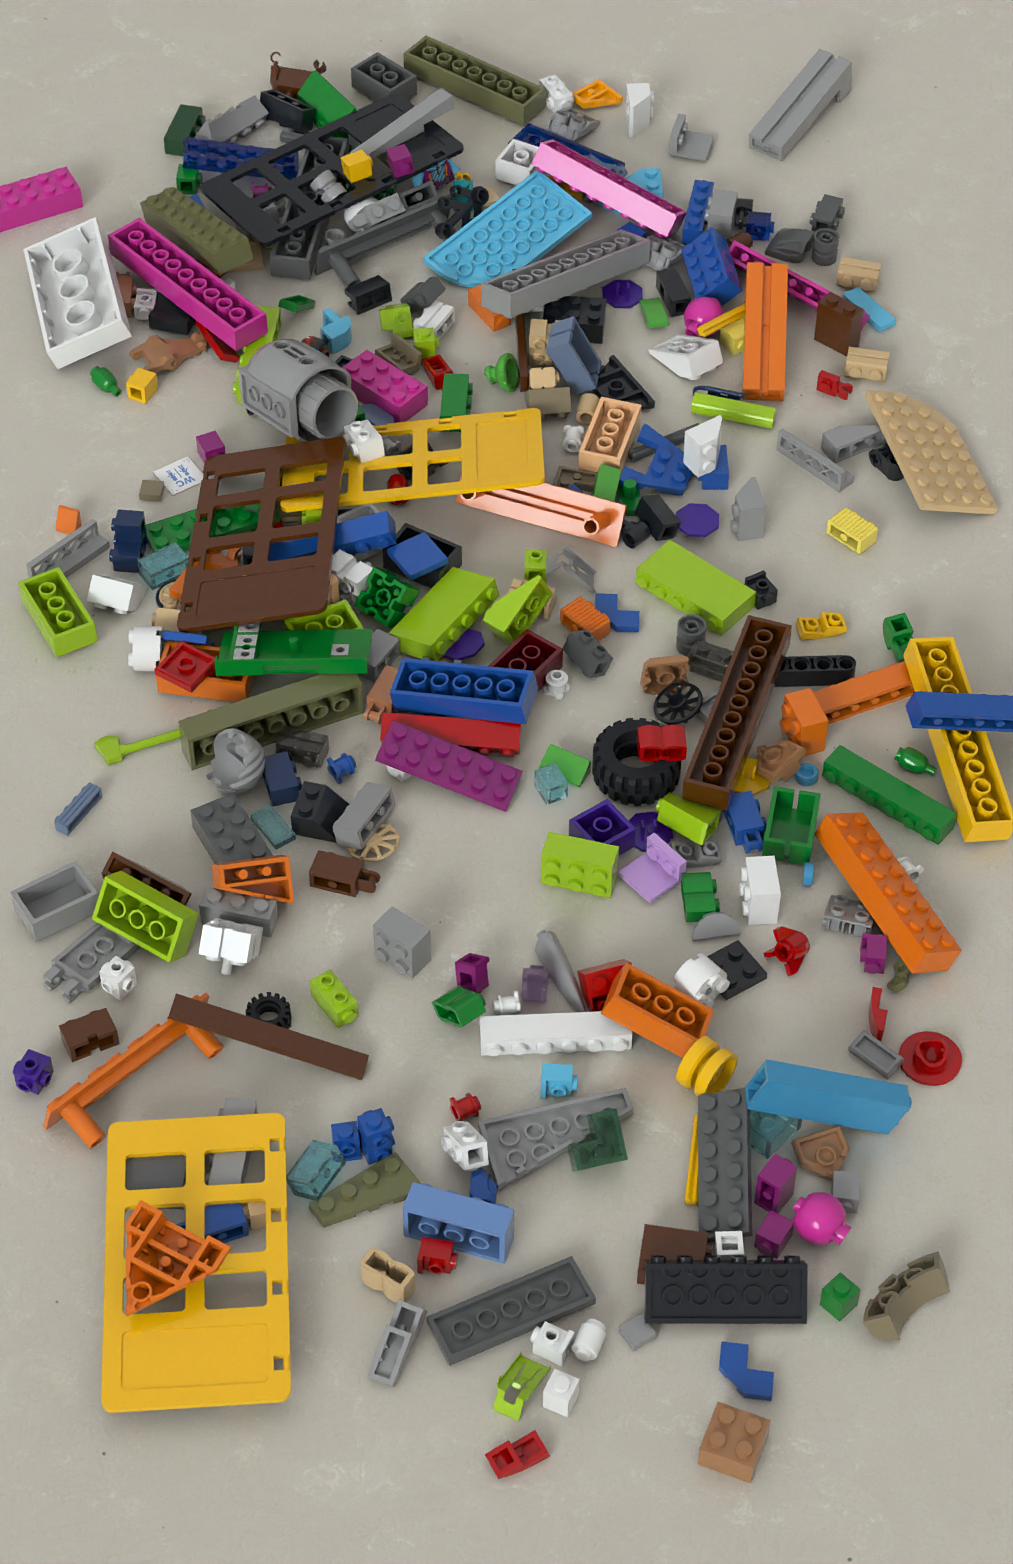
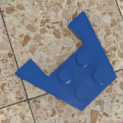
[618,423,692,496]

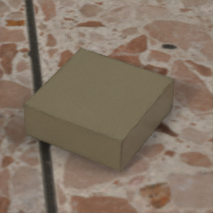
[139,480,164,501]

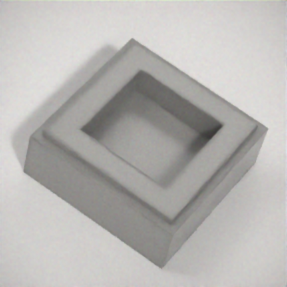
[619,1314,657,1351]

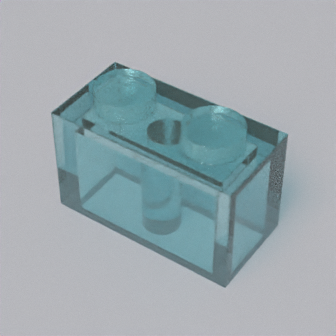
[137,542,189,590]
[286,1140,346,1201]

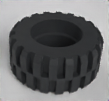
[592,718,682,806]

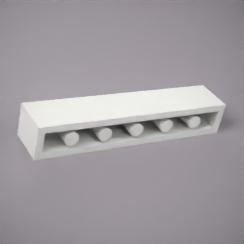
[479,1011,632,1056]

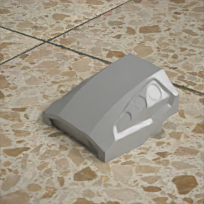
[546,107,601,143]
[645,234,685,271]

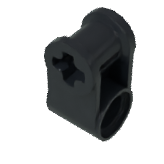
[869,443,904,481]

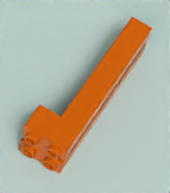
[742,262,788,401]

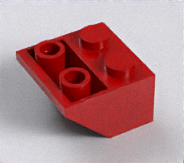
[577,959,632,1012]

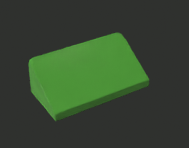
[539,744,591,787]

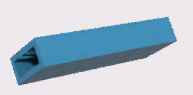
[745,1059,912,1134]

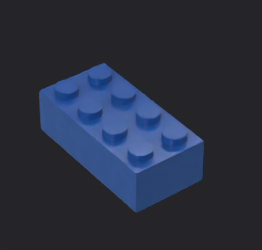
[681,227,743,307]

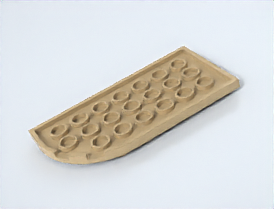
[865,390,998,515]

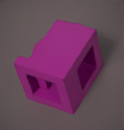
[860,933,887,974]
[455,953,490,993]

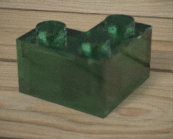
[567,1108,628,1172]

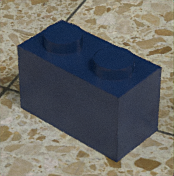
[262,751,302,807]

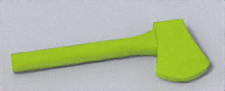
[94,729,180,765]

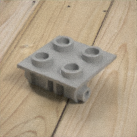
[822,895,874,937]

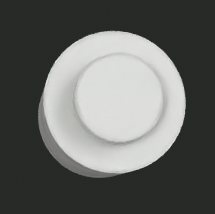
[571,1319,606,1362]

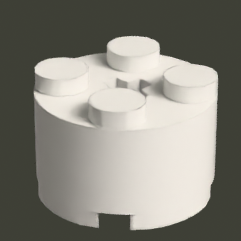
[128,626,164,672]
[671,953,730,1008]

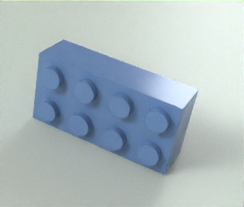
[403,1182,514,1264]

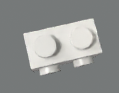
[342,419,385,463]

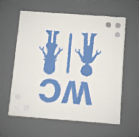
[153,456,203,495]

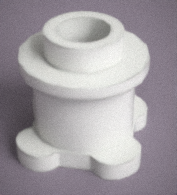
[562,425,584,452]
[543,670,570,700]
[897,856,924,884]
[493,990,521,1016]

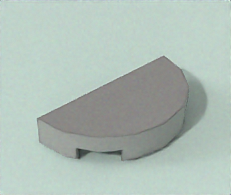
[692,912,741,940]

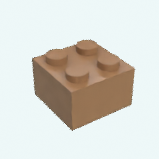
[698,1402,771,1483]

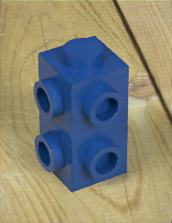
[357,1108,395,1165]

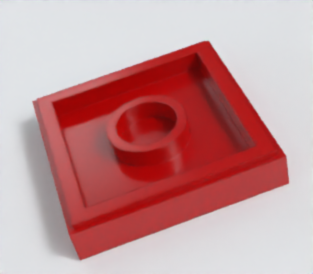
[154,641,215,693]

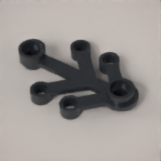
[435,185,489,239]

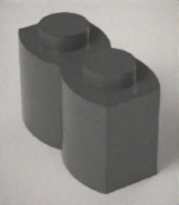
[400,277,445,313]

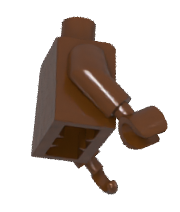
[270,52,327,100]

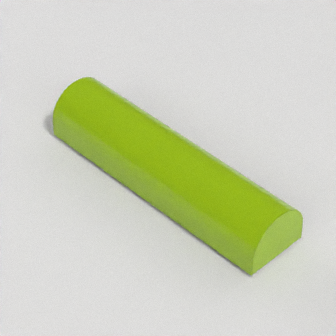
[691,392,776,429]

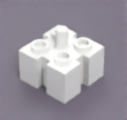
[331,550,373,615]
[199,918,263,975]

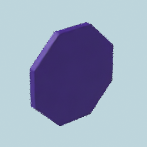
[602,280,643,308]
[676,503,719,537]
[442,629,485,660]
[629,812,673,852]

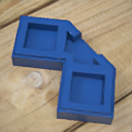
[595,593,639,632]
[719,1341,774,1401]

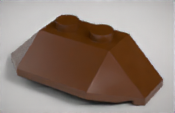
[102,852,192,906]

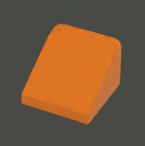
[56,505,82,534]

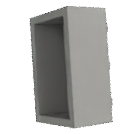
[10,861,99,942]

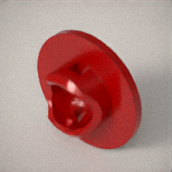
[899,1031,962,1086]

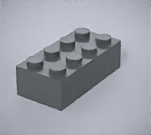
[190,792,273,863]

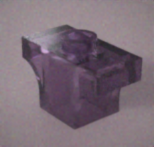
[521,965,550,1002]

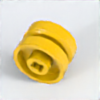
[676,1036,738,1096]

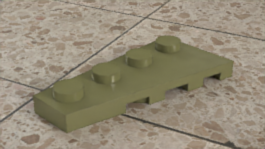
[309,1152,421,1228]

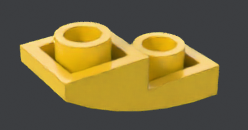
[795,612,847,639]

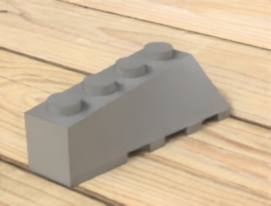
[194,95,269,156]

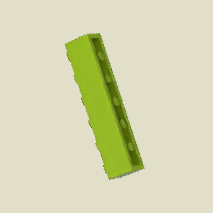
[233,306,281,403]

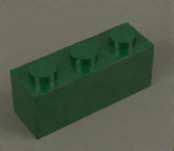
[164,104,206,157]

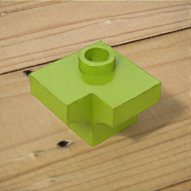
[379,303,413,338]

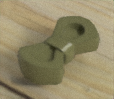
[887,960,910,992]

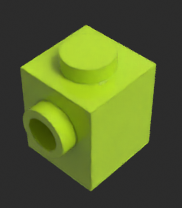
[413,328,439,360]
[524,549,547,583]

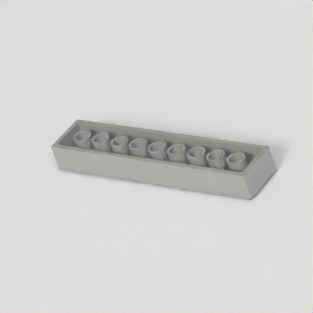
[481,229,650,319]

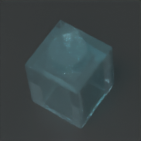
[534,763,568,805]

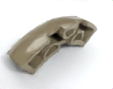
[863,1251,950,1341]

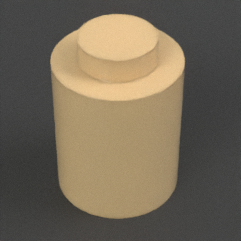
[576,393,600,426]

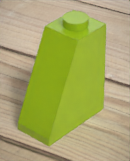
[656,792,722,845]

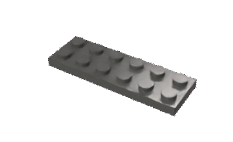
[698,1088,752,1242]
[426,1256,596,1366]

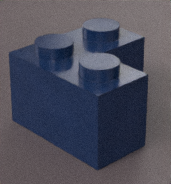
[109,509,148,573]

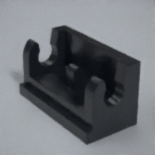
[344,275,392,315]

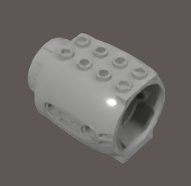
[238,339,358,442]

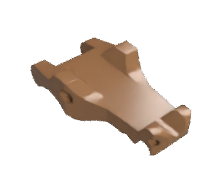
[130,332,208,373]

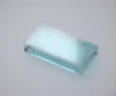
[250,804,296,850]

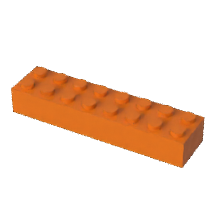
[814,812,962,974]

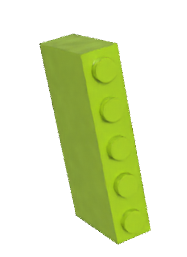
[636,540,756,636]
[388,567,499,661]

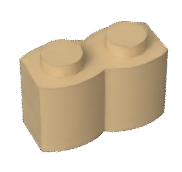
[360,1248,415,1303]

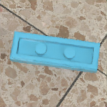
[842,287,896,333]

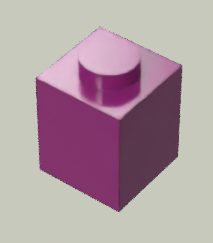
[386,144,414,178]
[196,430,226,463]
[754,1210,794,1259]

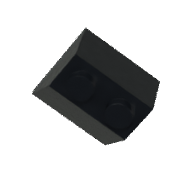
[291,781,350,843]

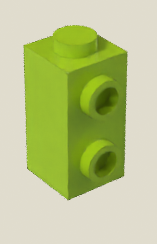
[310,969,359,1028]

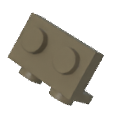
[375,333,422,374]

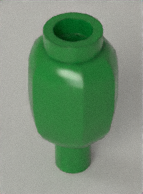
[90,366,122,396]
[894,747,937,776]

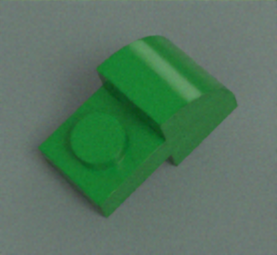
[883,613,914,663]

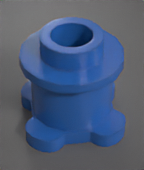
[327,753,356,784]

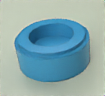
[795,763,819,786]
[802,862,814,886]

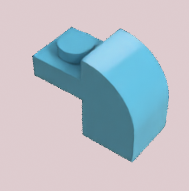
[320,308,352,354]

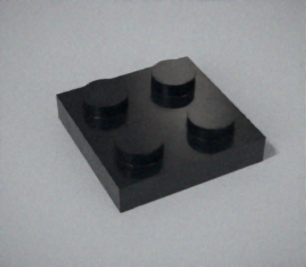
[707,940,767,1000]

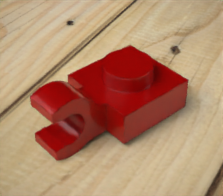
[816,370,853,400]

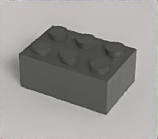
[351,52,417,101]

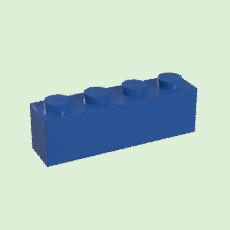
[682,180,714,246]

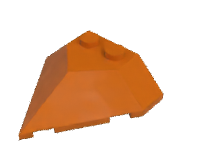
[126,1200,231,1316]

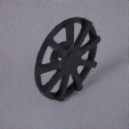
[653,682,704,725]

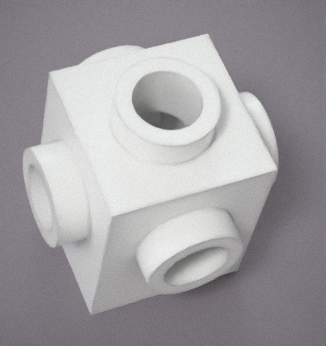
[99,956,137,1001]

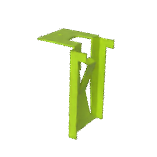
[493,1352,552,1421]

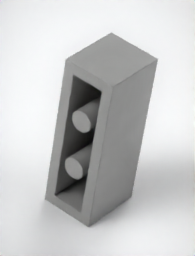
[333,782,395,850]
[199,887,278,937]

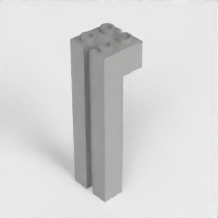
[749,49,852,161]

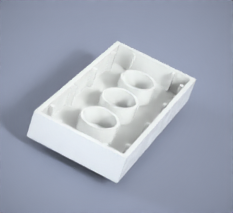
[23,217,132,369]

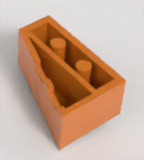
[211,855,294,904]

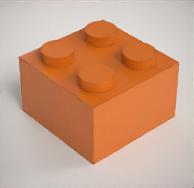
[779,688,829,757]

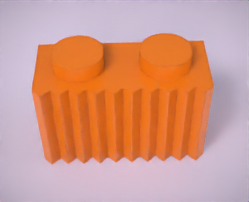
[560,596,610,642]

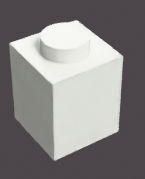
[543,1369,580,1417]

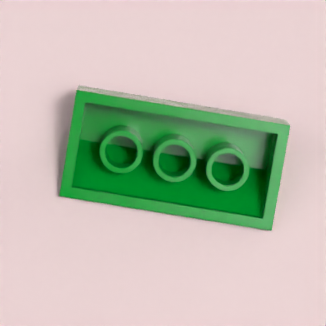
[298,70,357,142]

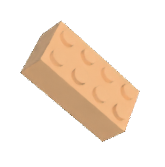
[578,397,642,476]

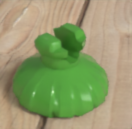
[484,353,519,392]

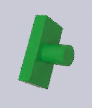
[618,479,640,516]

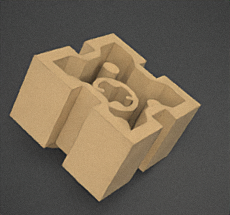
[529,319,560,368]

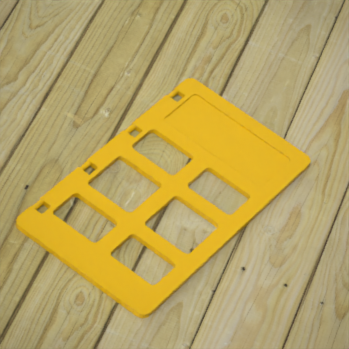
[280,408,545,512]
[101,1113,291,1413]

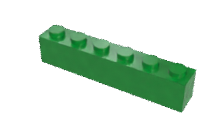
[822,745,957,845]

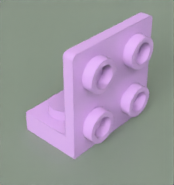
[619,833,687,903]

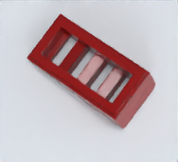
[421,355,453,390]

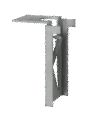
[546,544,597,593]

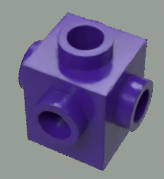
[13,1049,54,1095]

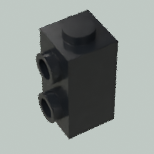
[634,494,681,541]

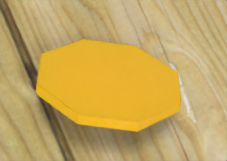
[734,757,770,796]

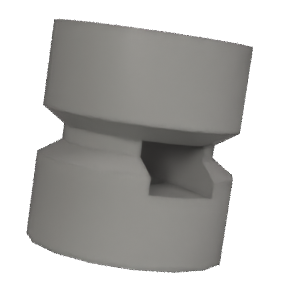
[310,170,347,204]

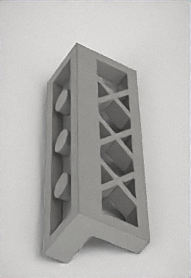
[777,429,854,492]
[26,519,110,578]

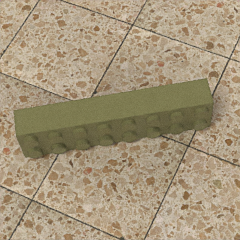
[404,36,546,126]
[140,187,254,275]
[178,674,363,770]

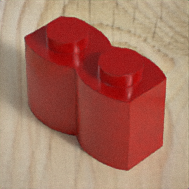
[637,725,687,762]

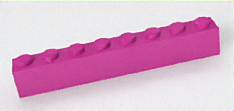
[729,240,870,330]

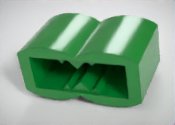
[681,872,720,922]
[432,986,486,1028]

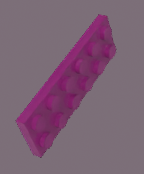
[375,720,523,812]

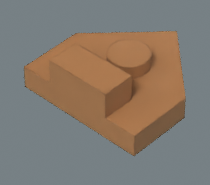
[757,740,806,783]
[791,1125,850,1181]

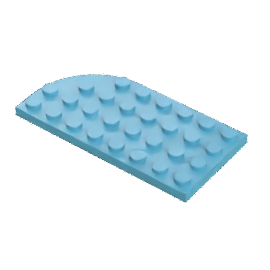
[423,170,592,288]

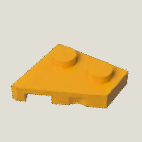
[573,79,623,109]

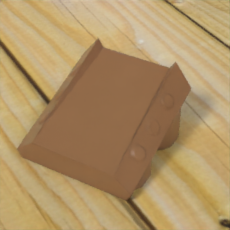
[640,655,689,695]

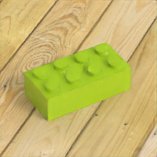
[18,567,98,658]
[92,871,199,963]

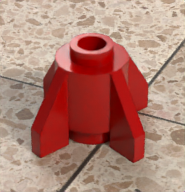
[763,926,810,976]

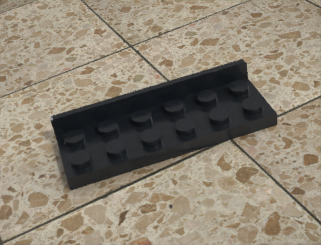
[643,1255,808,1324]

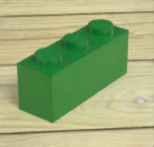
[440,373,473,432]

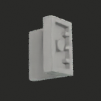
[669,113,714,161]

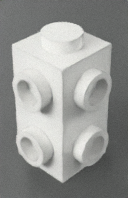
[539,75,574,114]
[441,1121,489,1171]

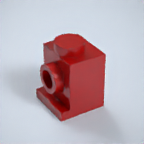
[417,1237,458,1274]

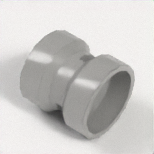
[325,228,345,245]

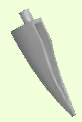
[535,930,586,1012]

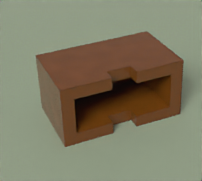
[59,1008,119,1062]

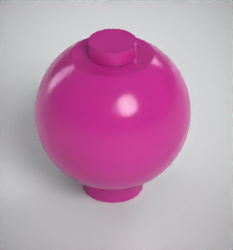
[684,297,724,338]
[792,1192,852,1246]

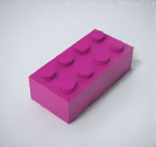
[342,350,428,423]

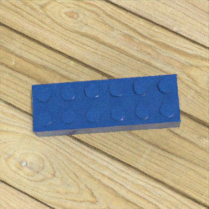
[390,658,538,724]

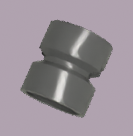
[812,228,839,266]
[676,614,707,657]

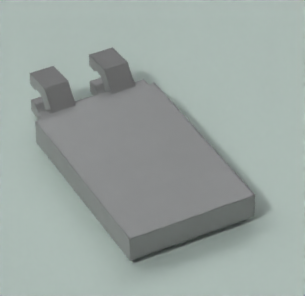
[43,923,139,1003]

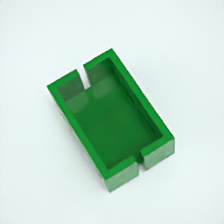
[762,786,821,865]

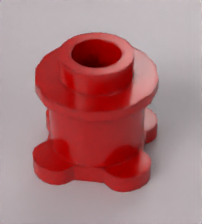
[449,1093,481,1121]

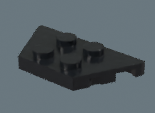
[592,355,655,409]

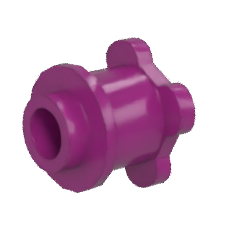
[251,183,272,198]

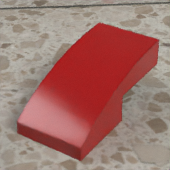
[869,987,888,1042]
[485,1430,550,1479]

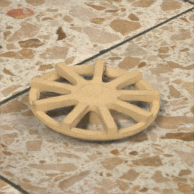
[347,824,400,862]

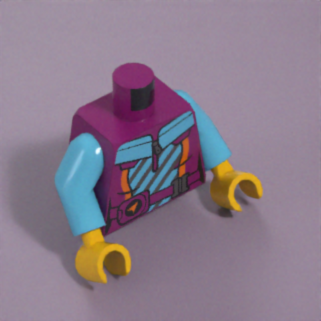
[411,155,471,191]

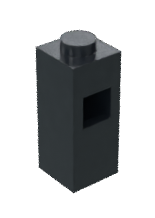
[656,268,691,317]

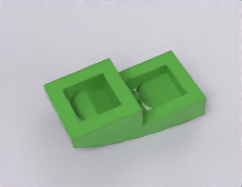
[639,298,669,328]

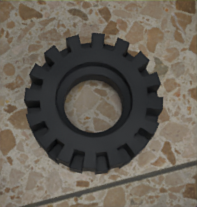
[245,992,292,1029]

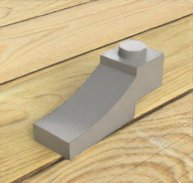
[367,1300,428,1387]

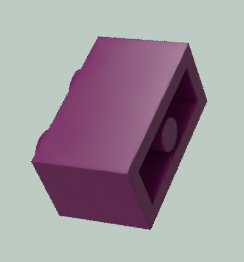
[754,1154,797,1213]

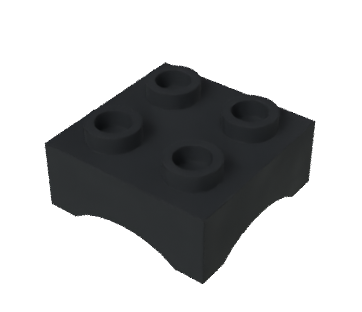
[148,293,195,335]

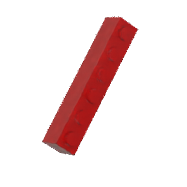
[380,713,522,757]

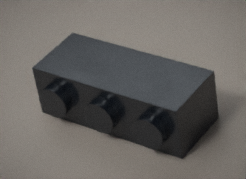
[260,89,316,134]

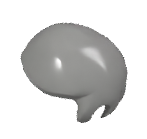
[206,728,265,795]

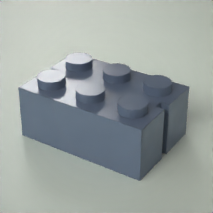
[546,316,602,395]

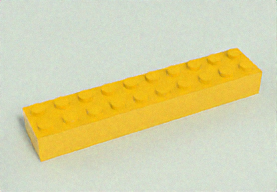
[903,637,1013,842]

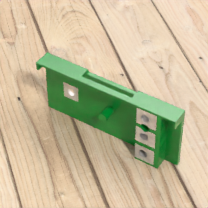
[214,622,373,676]

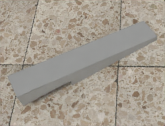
[350,88,454,159]

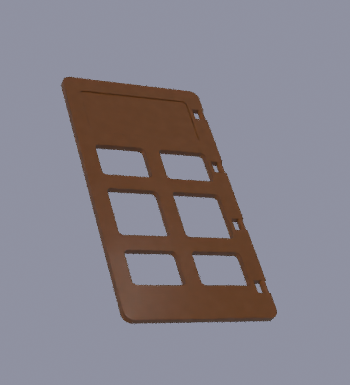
[177,437,346,633]

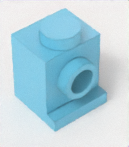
[541,1063,578,1099]

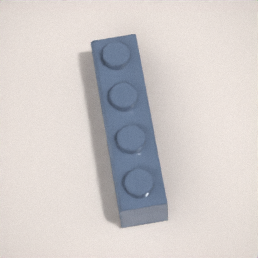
[54,782,102,836]

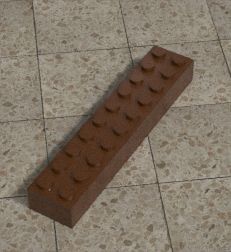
[682,615,792,811]

